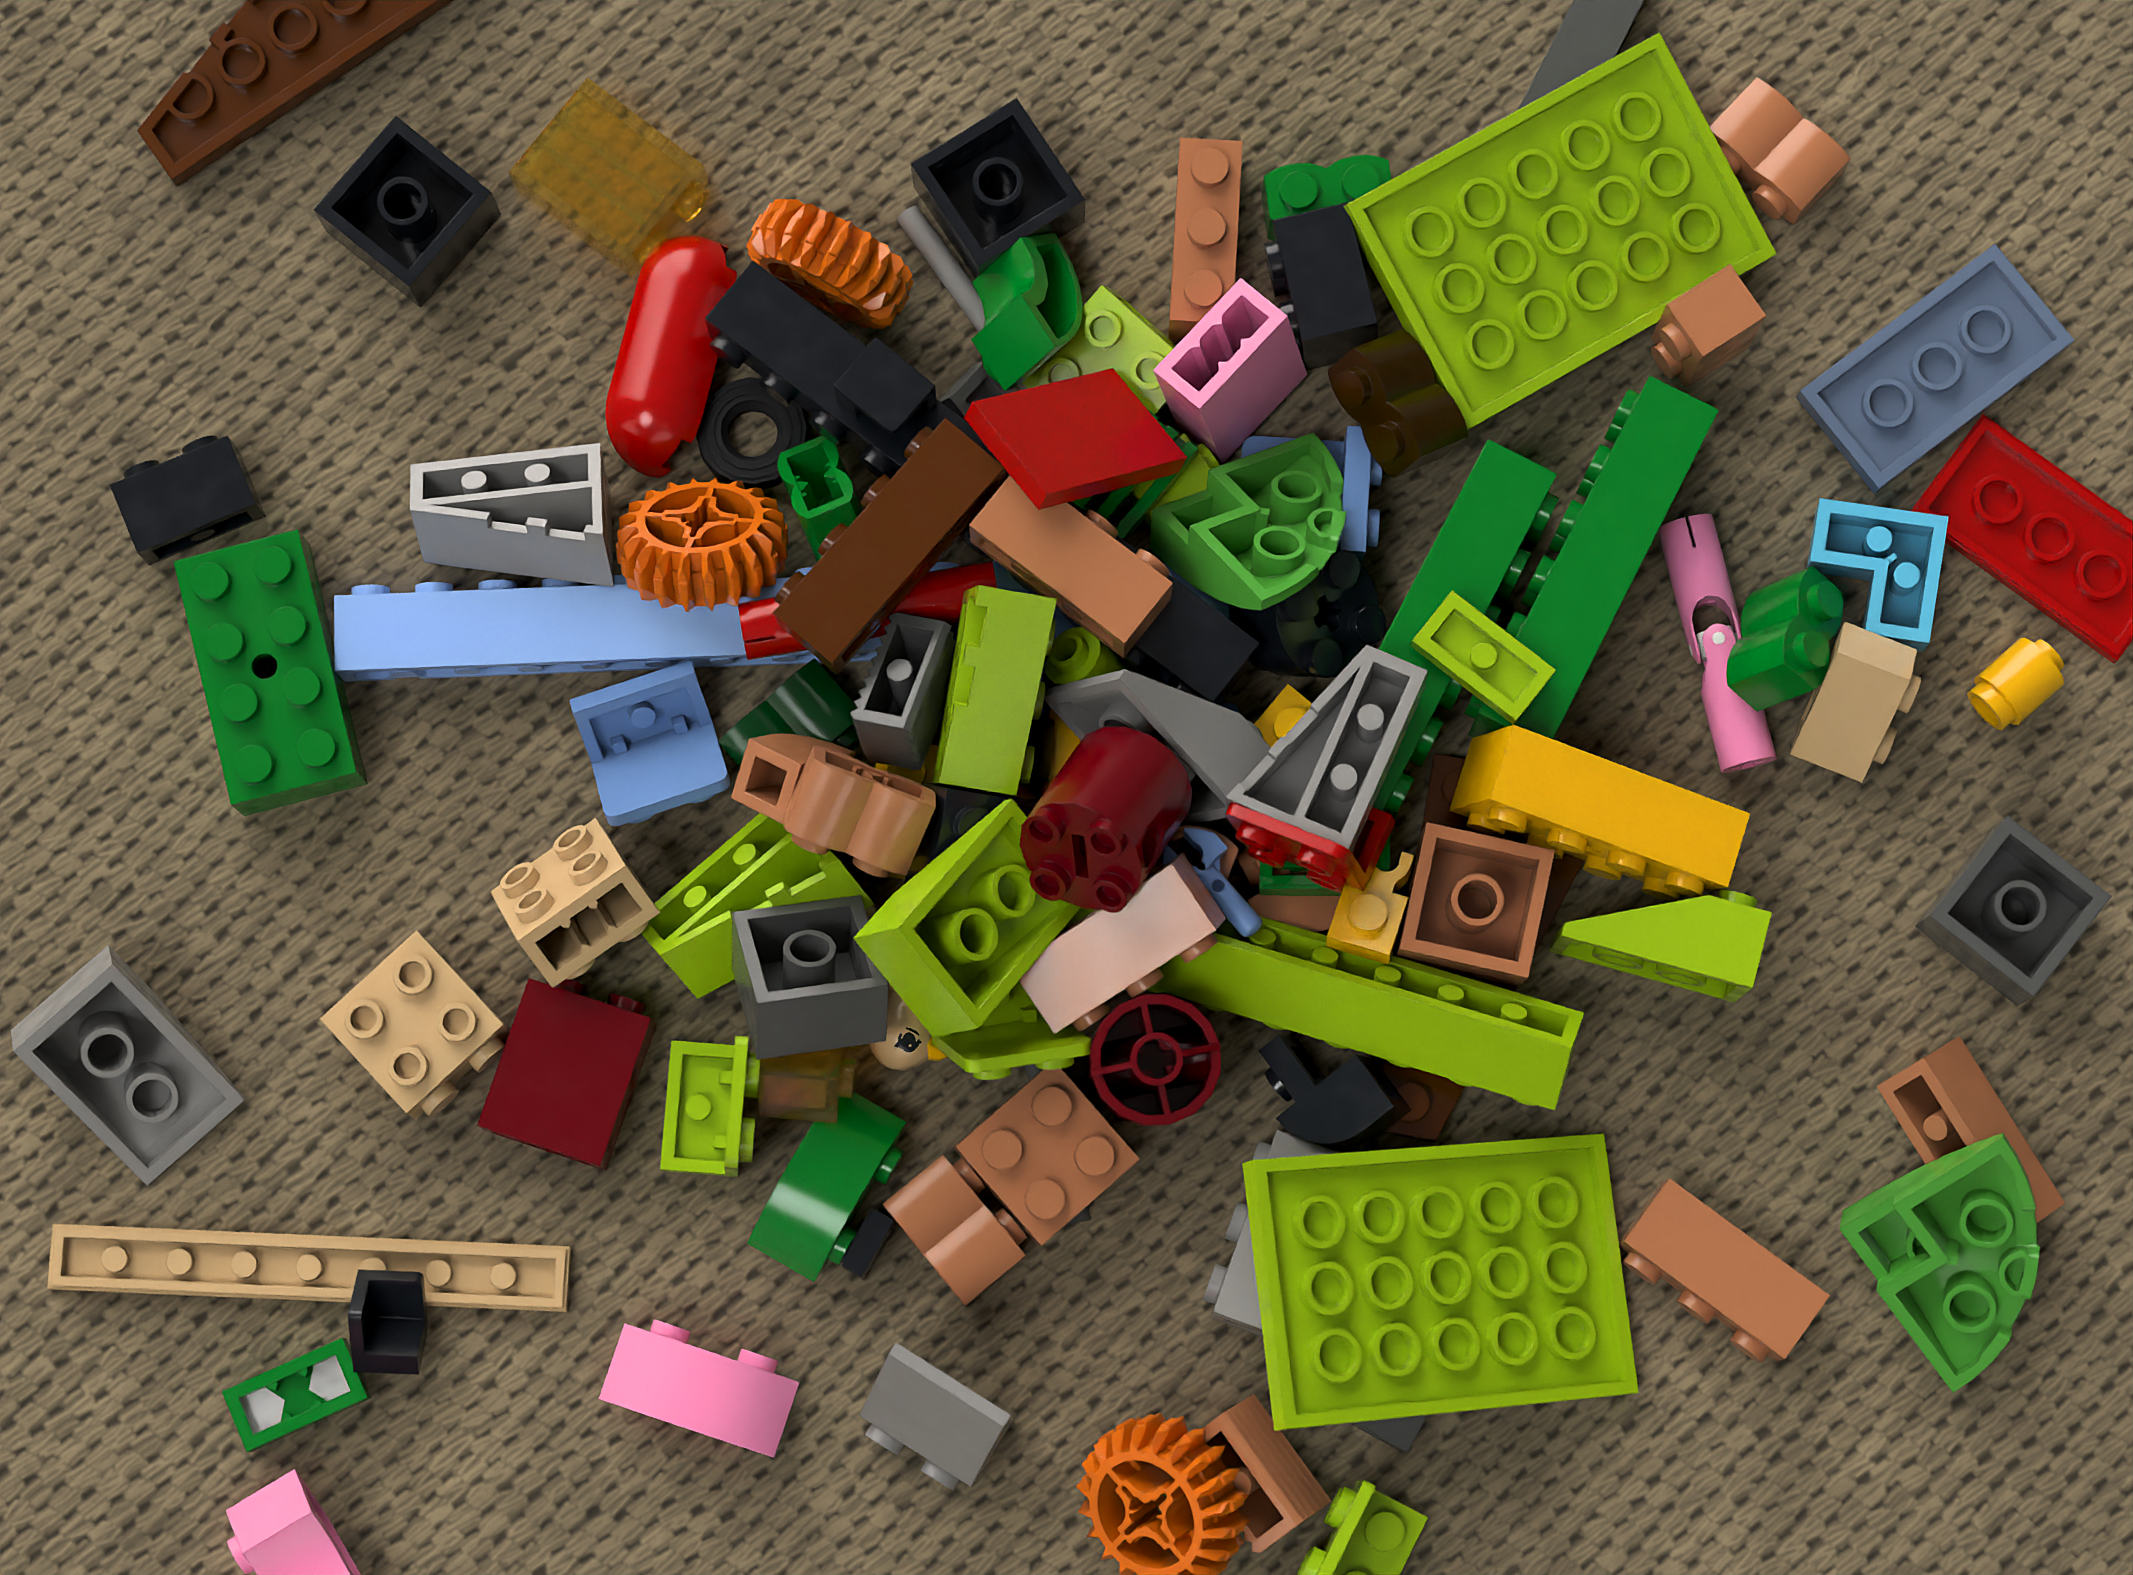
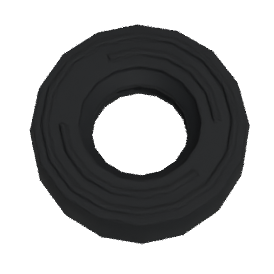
[696,377,810,489]

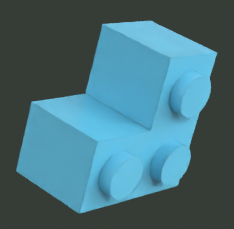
[1806,498,1949,652]

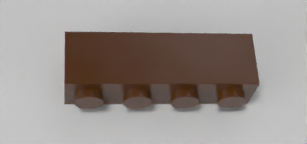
[773,418,1007,675]

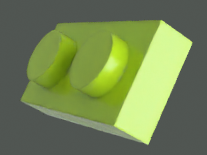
[1410,591,1556,725]

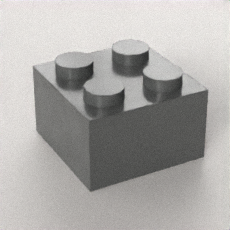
[1915,816,2112,1006]
[732,895,888,1059]

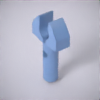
[1163,828,1263,937]

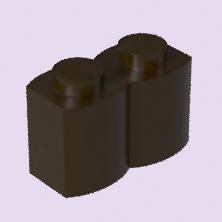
[1328,329,1468,478]

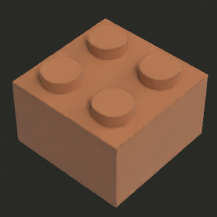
[1394,822,1555,987]
[952,1069,1140,1246]

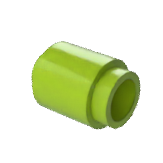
[1043,627,1128,686]

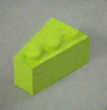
[932,585,1057,796]
[641,813,874,999]

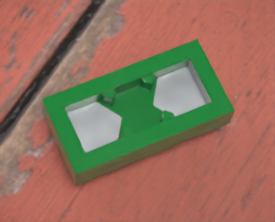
[222,1337,371,1452]

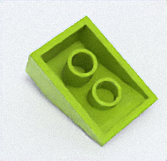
[853,798,1081,1037]
[1548,890,1772,1003]

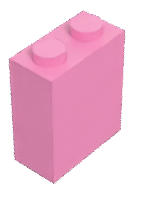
[1153,278,1307,465]

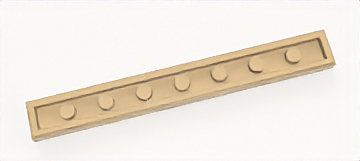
[47,1224,572,1312]

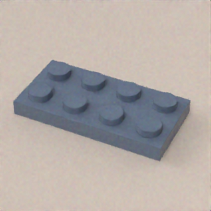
[1796,244,2074,494]

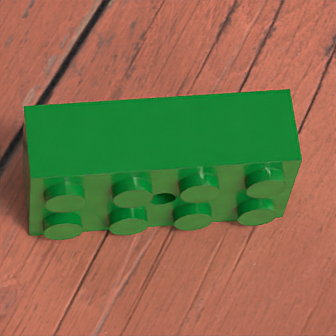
[173,529,368,816]

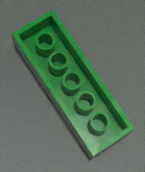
[1464,375,1719,739]
[1373,439,1559,819]

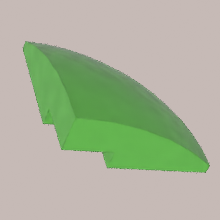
[1149,432,1347,611]
[1839,1133,2040,1393]

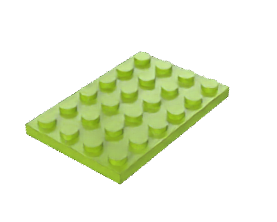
[1343,32,1777,430]
[1242,1133,1639,1431]

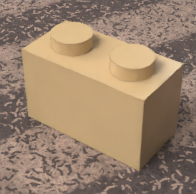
[1790,621,1921,783]

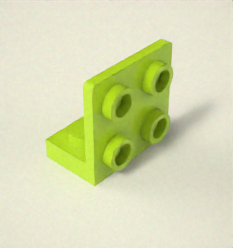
[1022,285,1176,415]
[1296,1480,1428,1575]

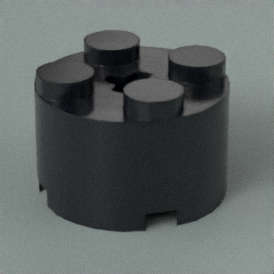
[1231,550,1386,678]

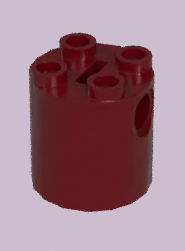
[1019,727,1192,913]
[1088,994,1221,1126]

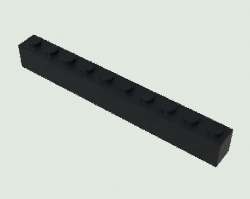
[705,261,1260,705]

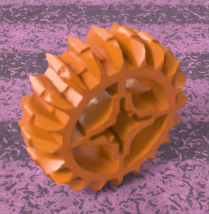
[746,199,914,329]
[615,477,789,612]
[1076,1412,1250,1575]

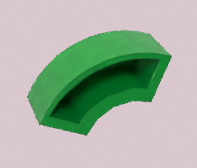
[971,233,1083,391]
[747,1084,906,1282]

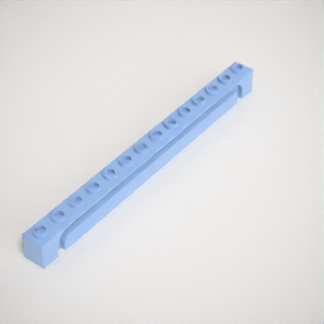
[334,561,1230,682]

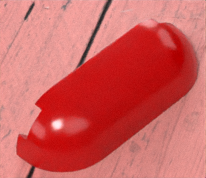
[605,236,737,478]

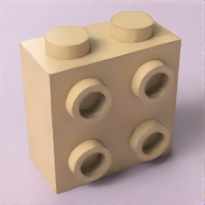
[490,818,660,988]
[320,930,510,1119]

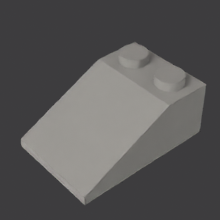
[1044,669,1271,826]
[11,945,245,1186]
[859,1343,1014,1491]

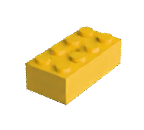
[1449,725,1750,902]

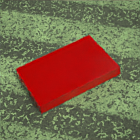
[964,368,1187,510]

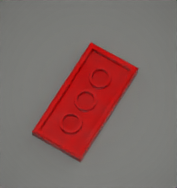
[1911,414,2133,664]

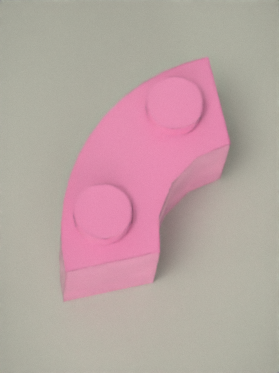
[599,1320,799,1458]
[226,1469,361,1575]

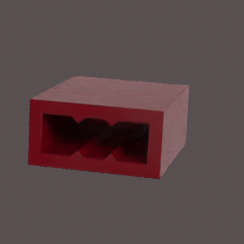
[477,978,657,1171]

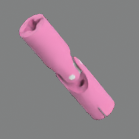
[1658,514,1777,773]

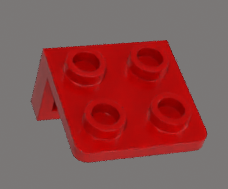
[1225,802,1395,893]

